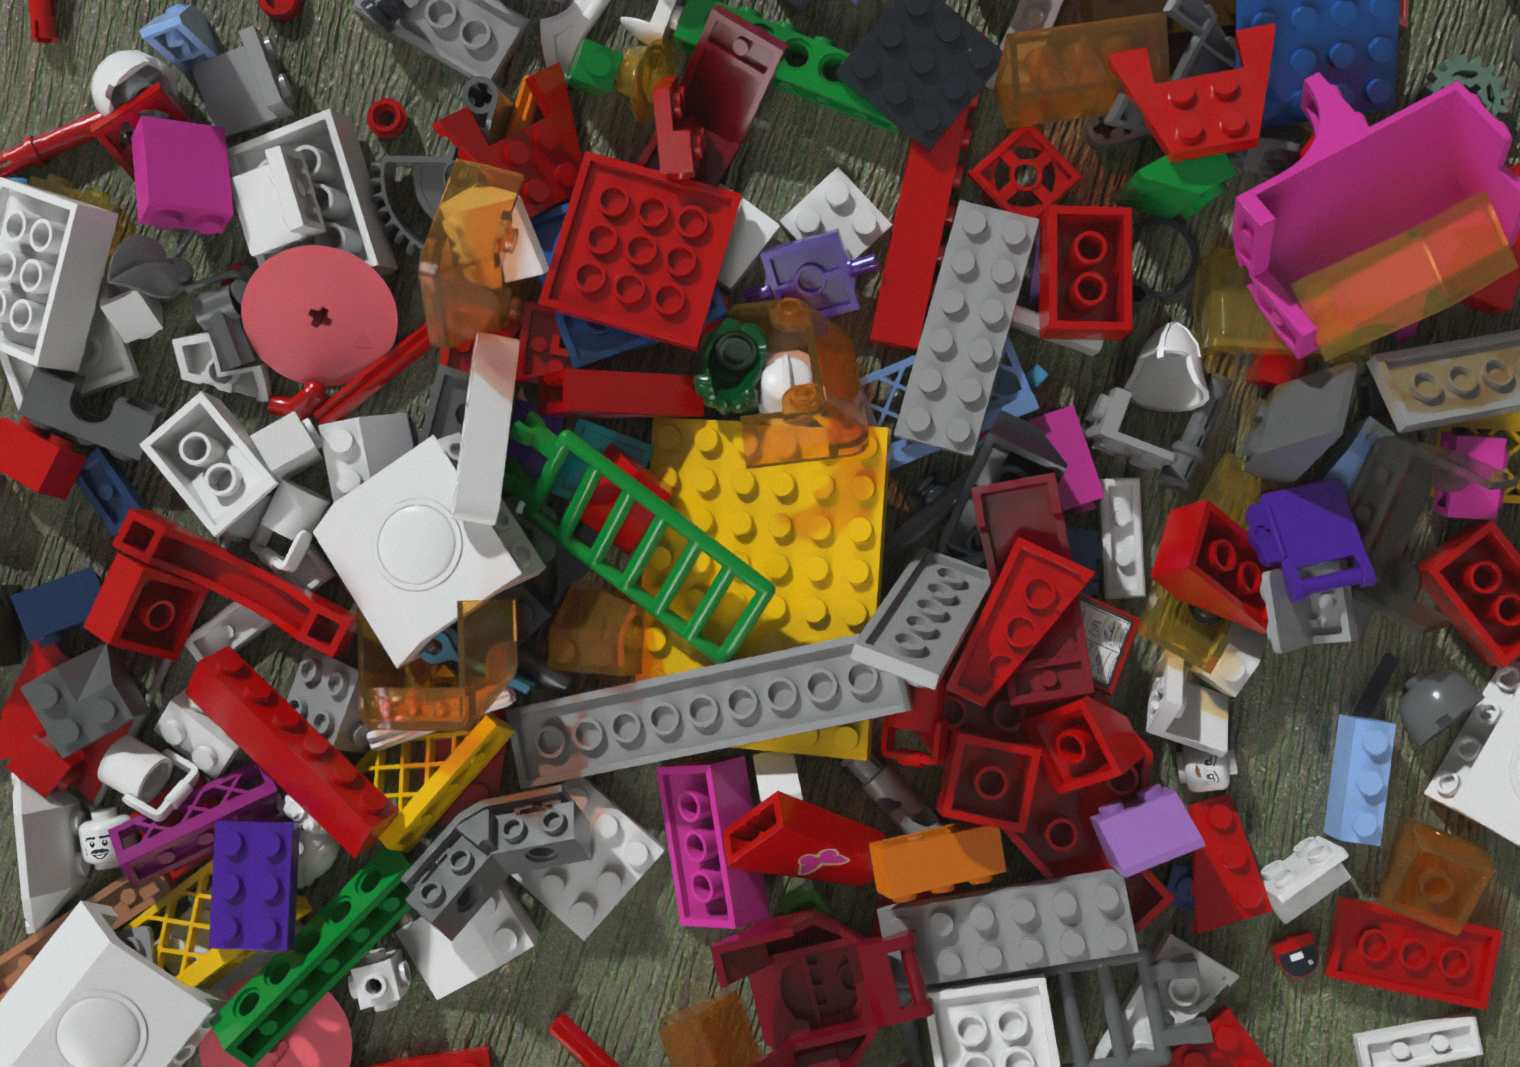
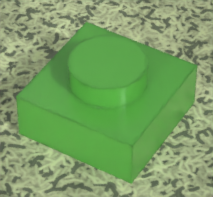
[778,880,834,916]

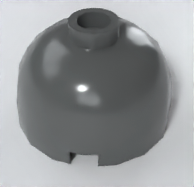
[1399,670,1485,747]

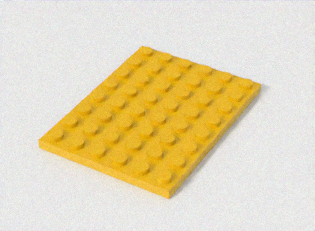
[635,418,892,761]

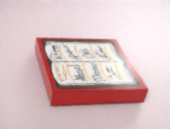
[1079,592,1140,696]

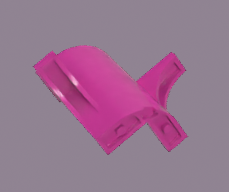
[1232,72,1520,360]

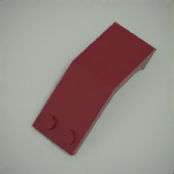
[635,4,789,187]
[971,472,1096,709]

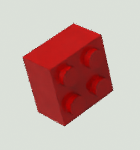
[83,552,209,661]
[936,728,1042,833]

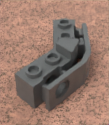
[401,785,591,942]

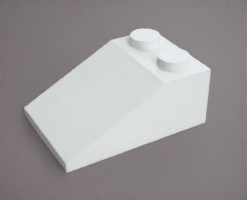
[139,391,280,538]
[395,879,540,1000]

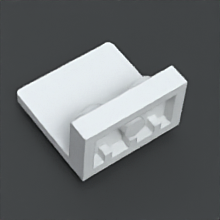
[230,145,327,257]
[1146,643,1228,757]
[1261,836,1351,924]

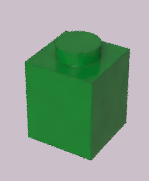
[565,38,623,99]

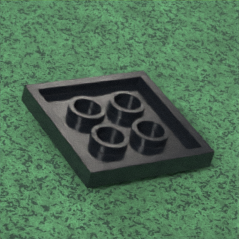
[835,0,1008,153]

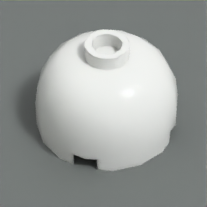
[91,50,178,133]

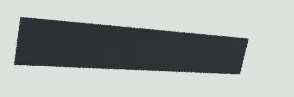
[1351,653,1400,718]

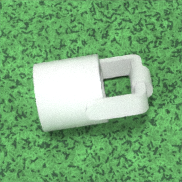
[250,478,331,573]
[98,735,200,822]

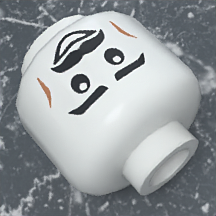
[78,807,137,870]

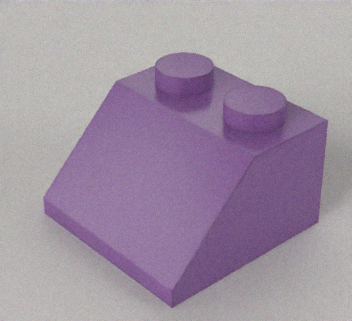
[1090,784,1206,878]

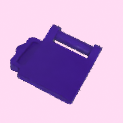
[1245,478,1376,604]

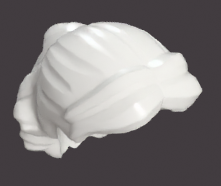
[284,794,340,889]

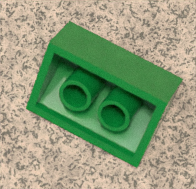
[1112,153,1237,220]

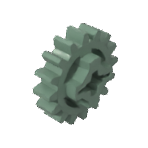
[1417,54,1510,121]

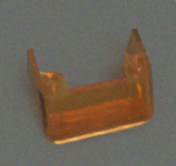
[419,158,525,350]
[727,298,869,469]
[357,600,518,732]

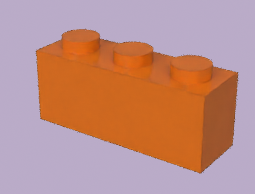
[869,821,1006,903]

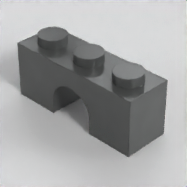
[18,367,165,461]

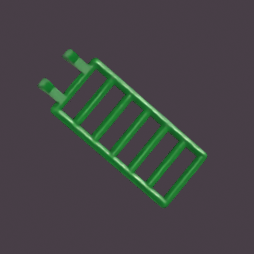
[502,411,776,664]

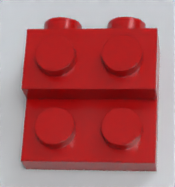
[652,75,707,179]

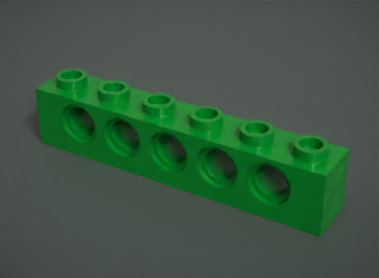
[673,0,899,135]
[209,846,416,1067]

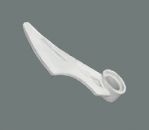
[540,0,611,87]

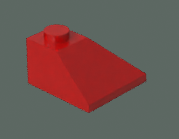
[564,442,677,555]
[1020,696,1146,795]

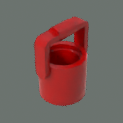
[881,679,949,768]

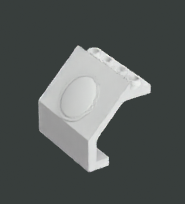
[313,432,546,668]
[1424,660,1520,847]
[0,901,230,1067]

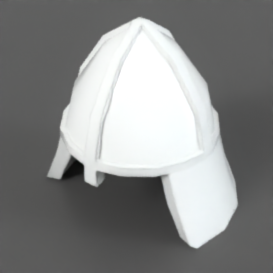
[1123,321,1209,412]

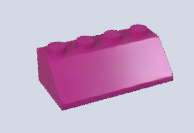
[656,755,770,929]

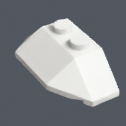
[11,772,91,934]

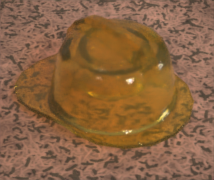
[614,39,675,124]

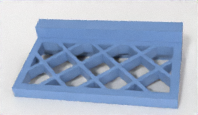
[851,335,1039,471]

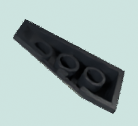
[934,410,1068,567]

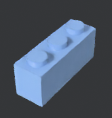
[1323,714,1396,846]

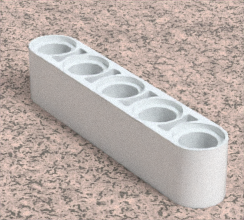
[451,332,520,526]

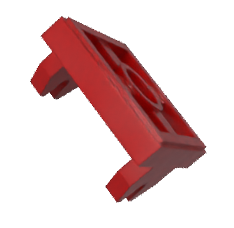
[90,82,193,182]
[967,118,1083,219]

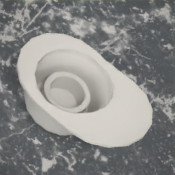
[756,349,821,424]

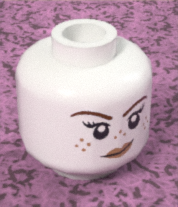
[1176,744,1238,792]

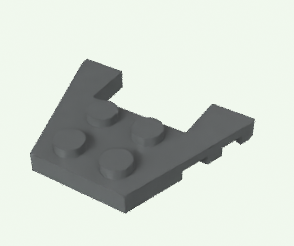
[1104,0,1236,135]

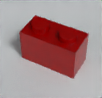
[0,416,87,500]

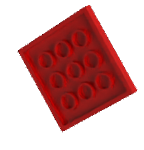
[538,151,743,351]

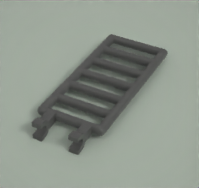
[897,944,1213,1067]

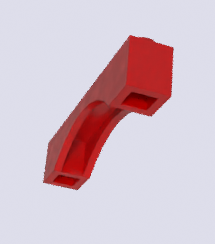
[111,509,363,658]

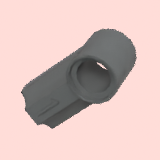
[191,284,259,371]

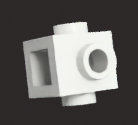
[348,948,411,1012]

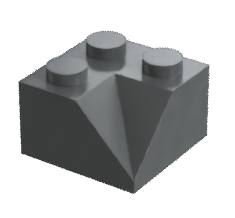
[20,643,151,759]

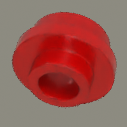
[367,98,408,139]

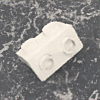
[153,689,241,780]

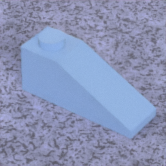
[139,4,220,74]

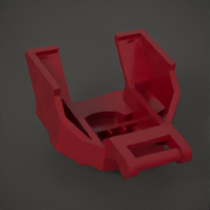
[710,906,936,1067]

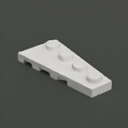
[1089,931,1240,1060]

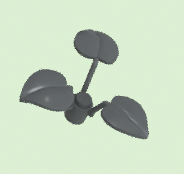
[107,230,259,305]

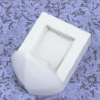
[620,0,685,50]

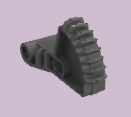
[370,76,515,265]

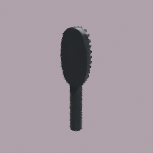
[532,520,599,642]

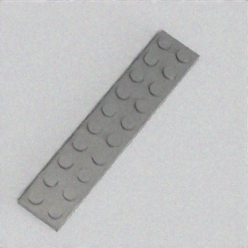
[505,633,914,789]

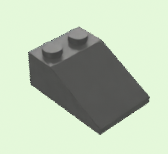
[1242,361,1358,488]

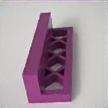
[108,761,287,888]

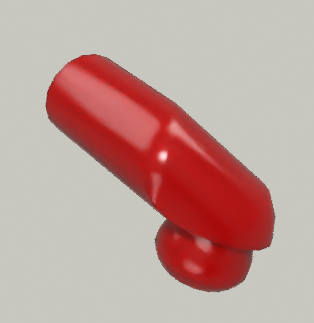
[267,380,326,420]

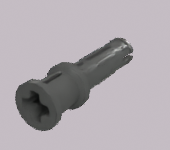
[1156,373,1233,494]

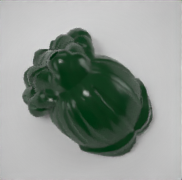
[693,318,769,415]

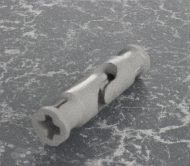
[838,752,946,835]

